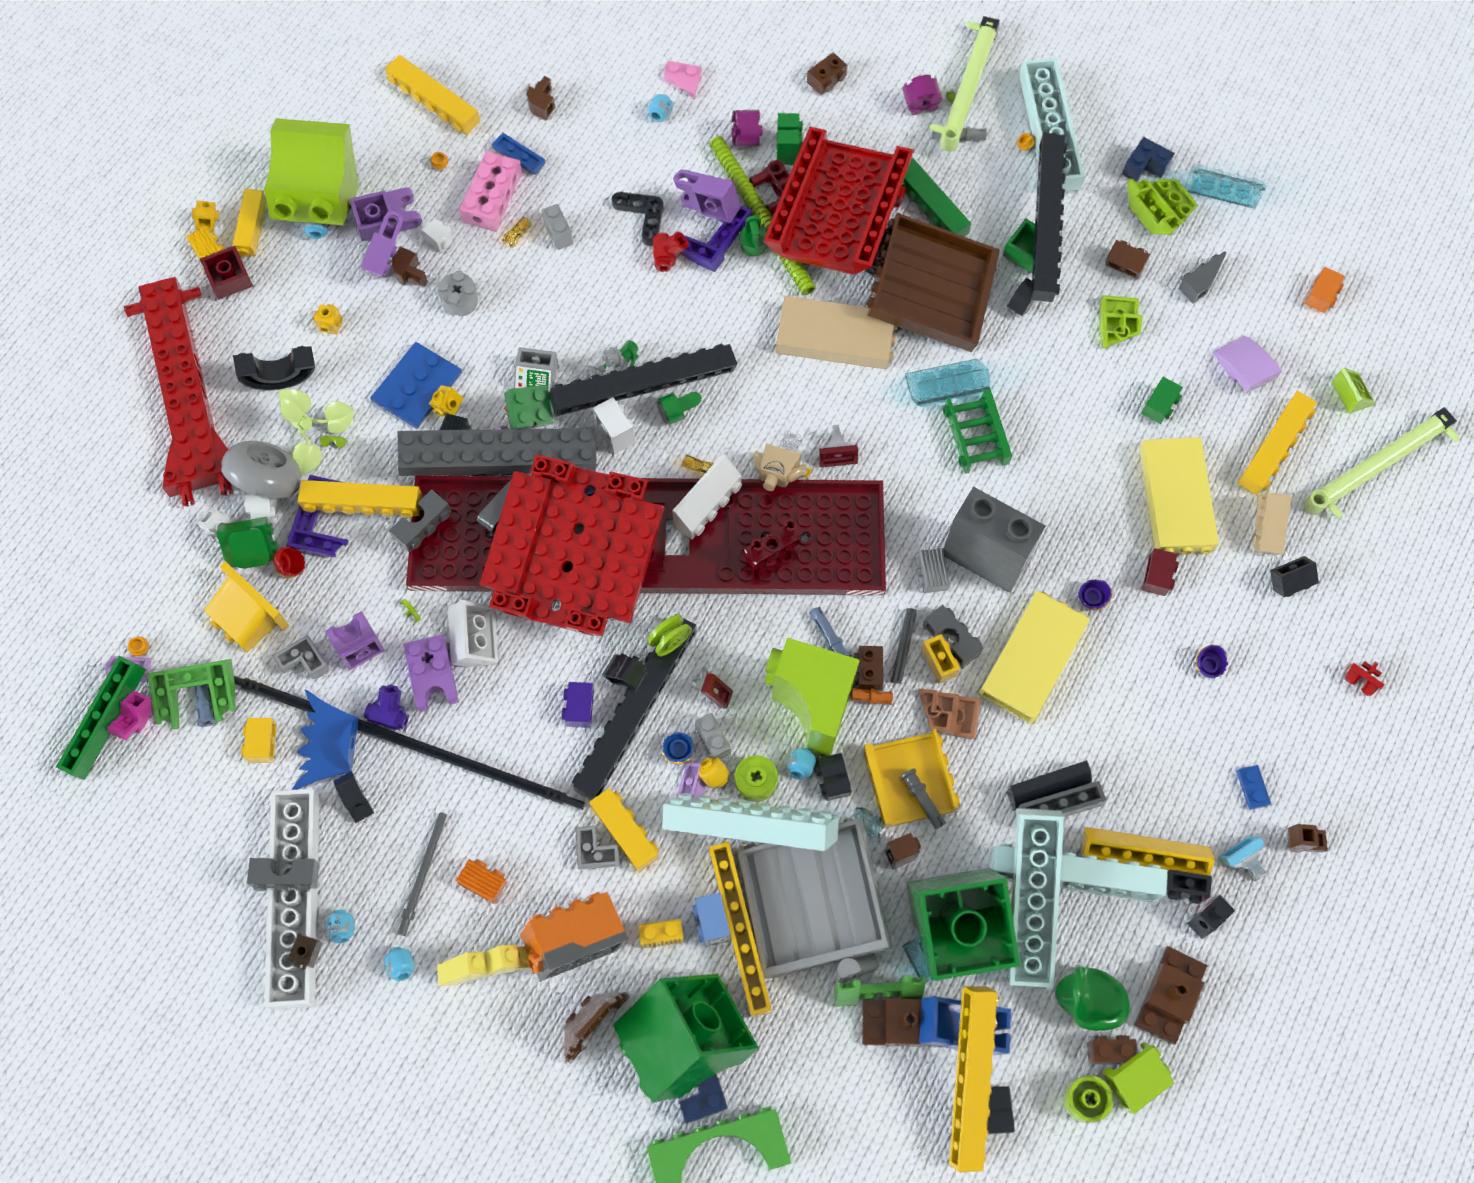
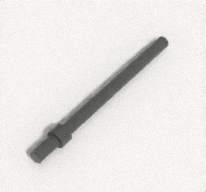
[397,812,447,936]

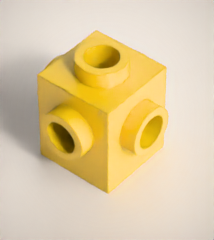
[192,200,219,231]
[313,304,343,335]
[429,385,464,417]

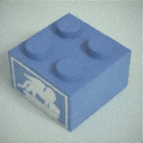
[692,893,730,947]

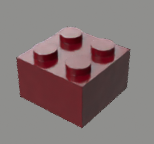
[200,245,253,300]

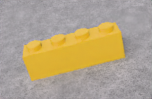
[589,788,660,873]

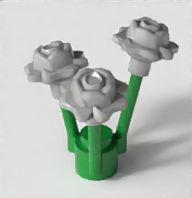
[586,340,639,379]

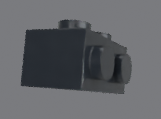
[1270,556,1319,598]
[1166,869,1212,904]

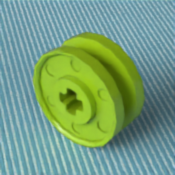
[647,614,692,657]
[735,755,778,802]

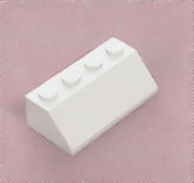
[673,454,742,540]

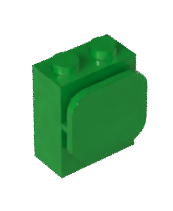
[216,517,279,569]

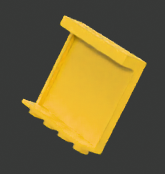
[863,729,960,829]

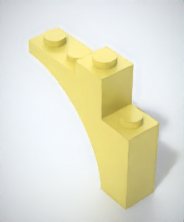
[437,945,530,987]

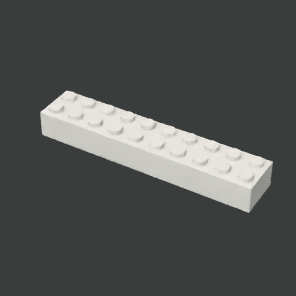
[265,789,319,1010]

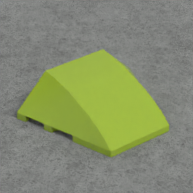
[1127,179,1198,235]

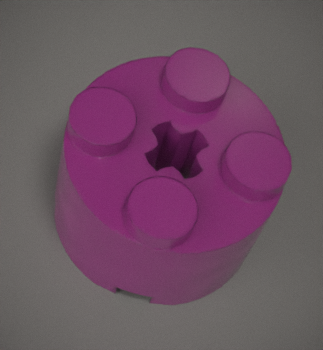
[902,74,942,116]
[731,109,763,147]

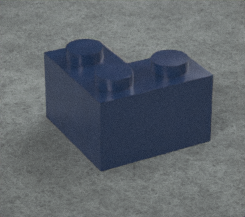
[1122,137,1175,182]
[679,1074,728,1124]

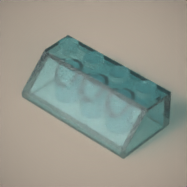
[1185,164,1267,209]
[905,358,990,407]

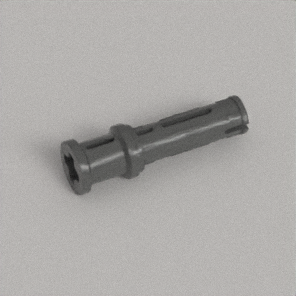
[899,768,946,830]

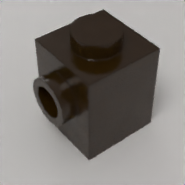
[288,933,323,970]

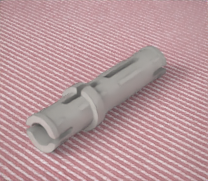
[932,127,987,141]

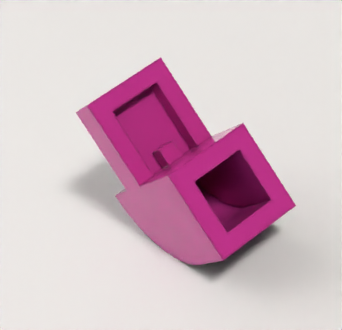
[108,690,151,741]

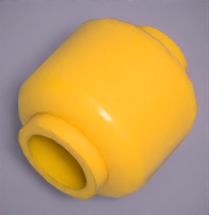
[698,757,729,788]

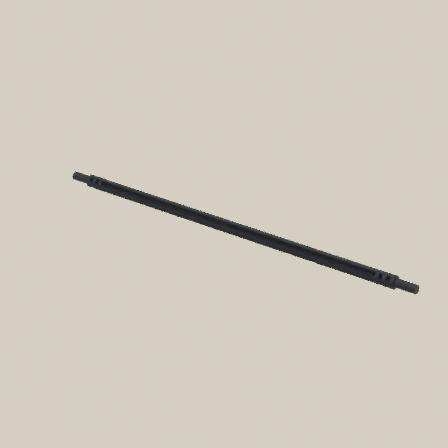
[234,675,586,810]

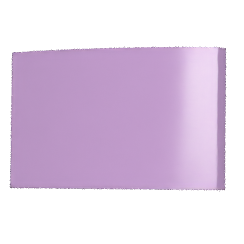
[1213,335,1282,393]

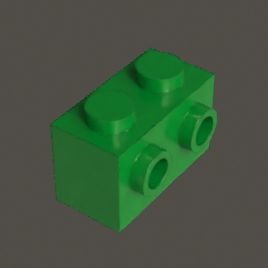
[1141,376,1183,424]

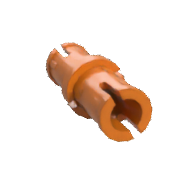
[851,688,893,705]

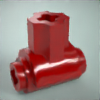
[653,231,688,272]

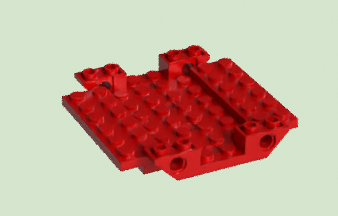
[479,454,665,636]

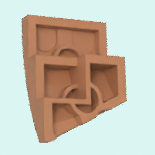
[918,688,982,740]

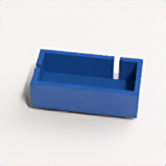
[919,996,1011,1056]

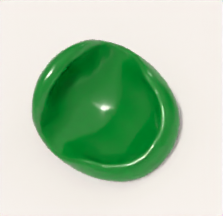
[1055,965,1130,1031]

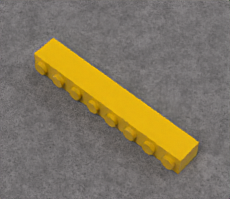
[708,841,773,1018]
[949,986,998,1173]

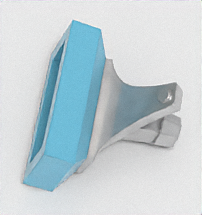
[1218,835,1267,881]

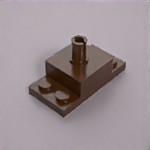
[1134,946,1208,1045]
[862,998,943,1048]

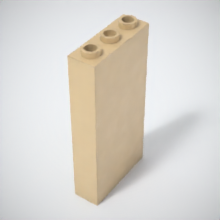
[776,296,897,370]

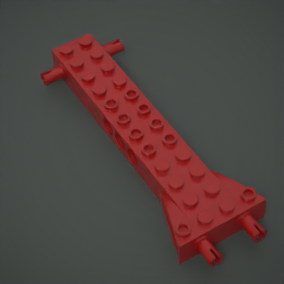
[124,277,234,507]

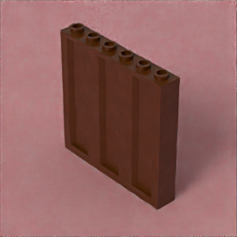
[866,212,1000,352]

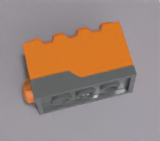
[520,892,628,982]

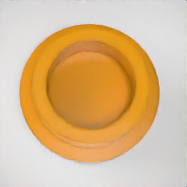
[1017,133,1035,151]
[430,152,449,170]
[128,636,149,656]

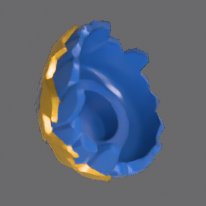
[662,732,695,764]

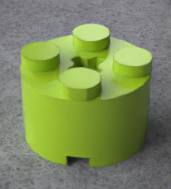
[1063,1076,1113,1124]

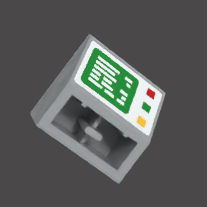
[514,347,558,393]

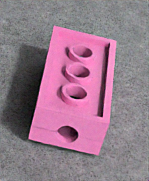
[459,151,522,232]

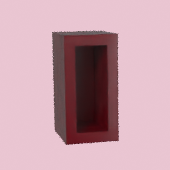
[1142,548,1179,596]

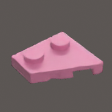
[664,61,702,99]

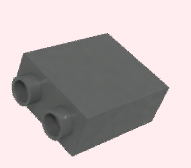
[943,486,1046,593]

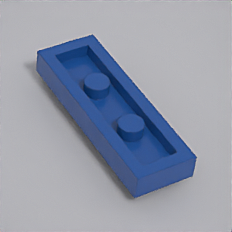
[491,132,545,176]

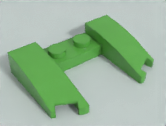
[147,659,236,730]
[834,976,926,1007]

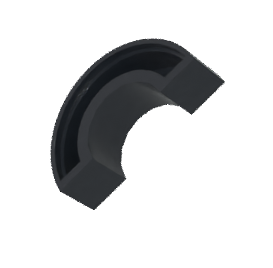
[233,346,315,391]

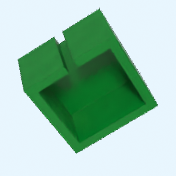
[776,113,803,165]
[1002,218,1035,273]
[504,385,554,429]

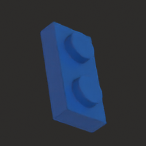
[1236,765,1271,810]

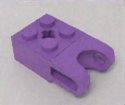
[673,169,741,223]
[349,188,422,242]
[360,211,403,278]
[325,611,385,671]
[403,634,459,712]

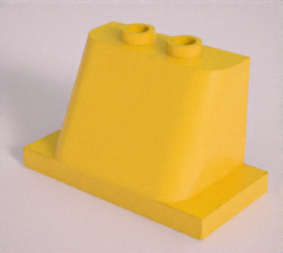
[203,561,289,653]

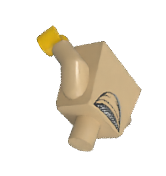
[753,443,812,491]

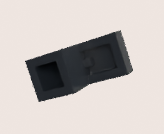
[1007,278,1035,316]
[333,771,374,823]

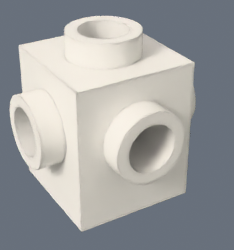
[198,509,232,540]

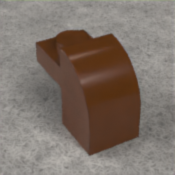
[527,76,555,121]
[392,246,428,287]
[1288,824,1328,853]

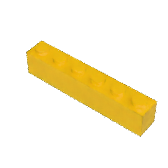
[385,54,481,135]
[1237,390,1317,495]
[298,480,423,518]
[1081,827,1215,876]

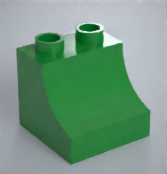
[906,868,1021,981]
[613,973,759,1103]

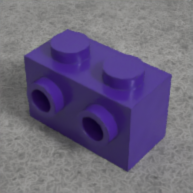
[562,682,594,728]

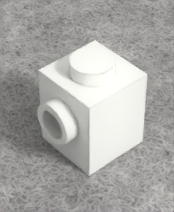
[422,218,453,253]

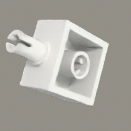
[593,397,635,455]

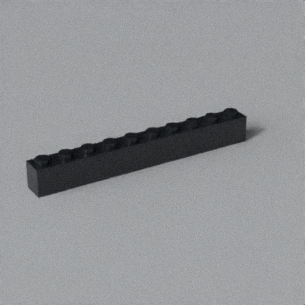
[1030,132,1067,302]
[549,344,738,417]
[572,614,697,800]

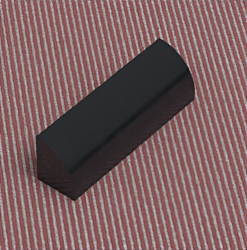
[1006,760,1092,811]

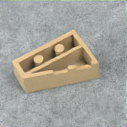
[1252,492,1292,555]

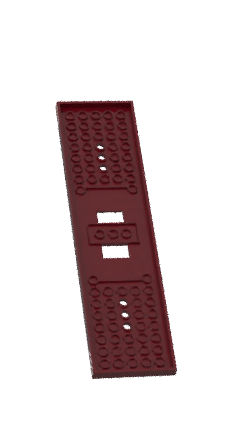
[406,476,886,595]

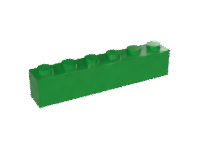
[902,157,972,236]
[56,656,147,780]

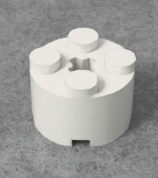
[245,492,278,526]

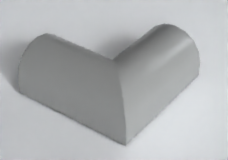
[272,634,329,679]
[575,825,621,870]
[835,953,880,983]

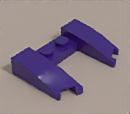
[679,206,754,272]
[286,475,349,558]

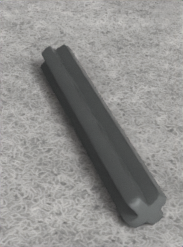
[891,608,917,684]

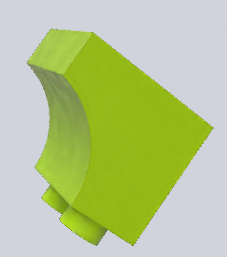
[264,118,359,225]
[764,637,860,757]

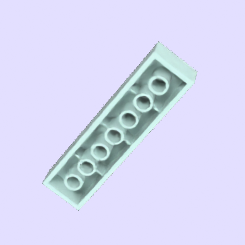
[1019,58,1085,191]
[662,793,839,851]
[1007,809,1064,988]
[989,843,1168,903]

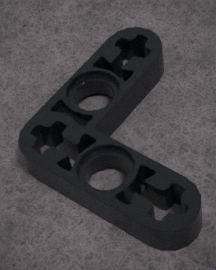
[612,192,664,246]

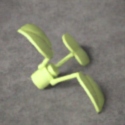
[278,389,354,476]

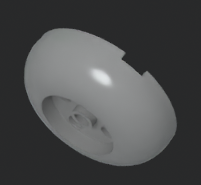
[221,441,301,498]

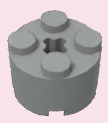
[438,271,478,316]

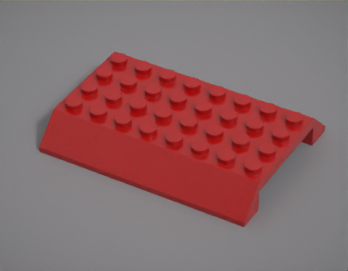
[764,126,914,275]

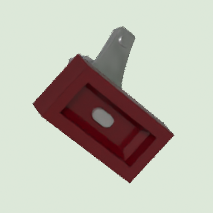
[819,424,858,467]
[691,666,733,709]

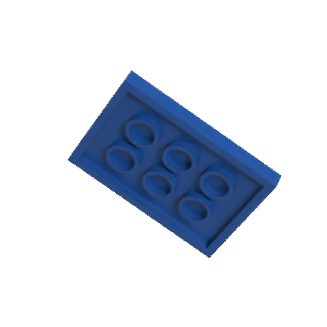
[370,342,462,429]

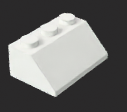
[448,600,498,667]

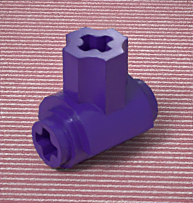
[364,684,409,730]

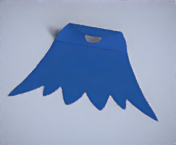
[292,689,359,790]

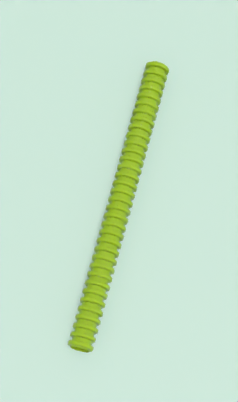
[709,136,816,296]

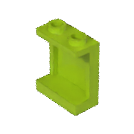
[1102,1042,1174,1114]

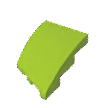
[1100,295,1143,348]

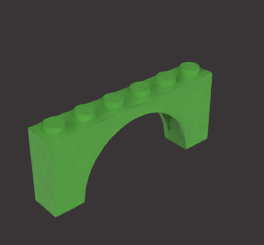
[647,1106,791,1183]

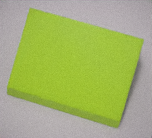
[1332,368,1376,414]

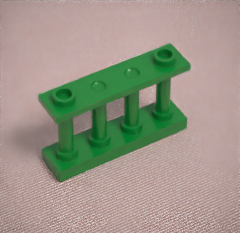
[943,389,1012,474]

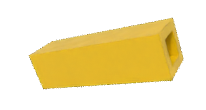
[232,189,267,257]

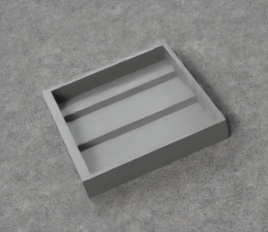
[738,817,893,979]

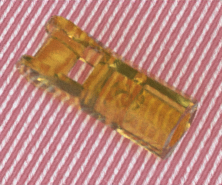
[502,216,532,248]
[682,454,714,476]

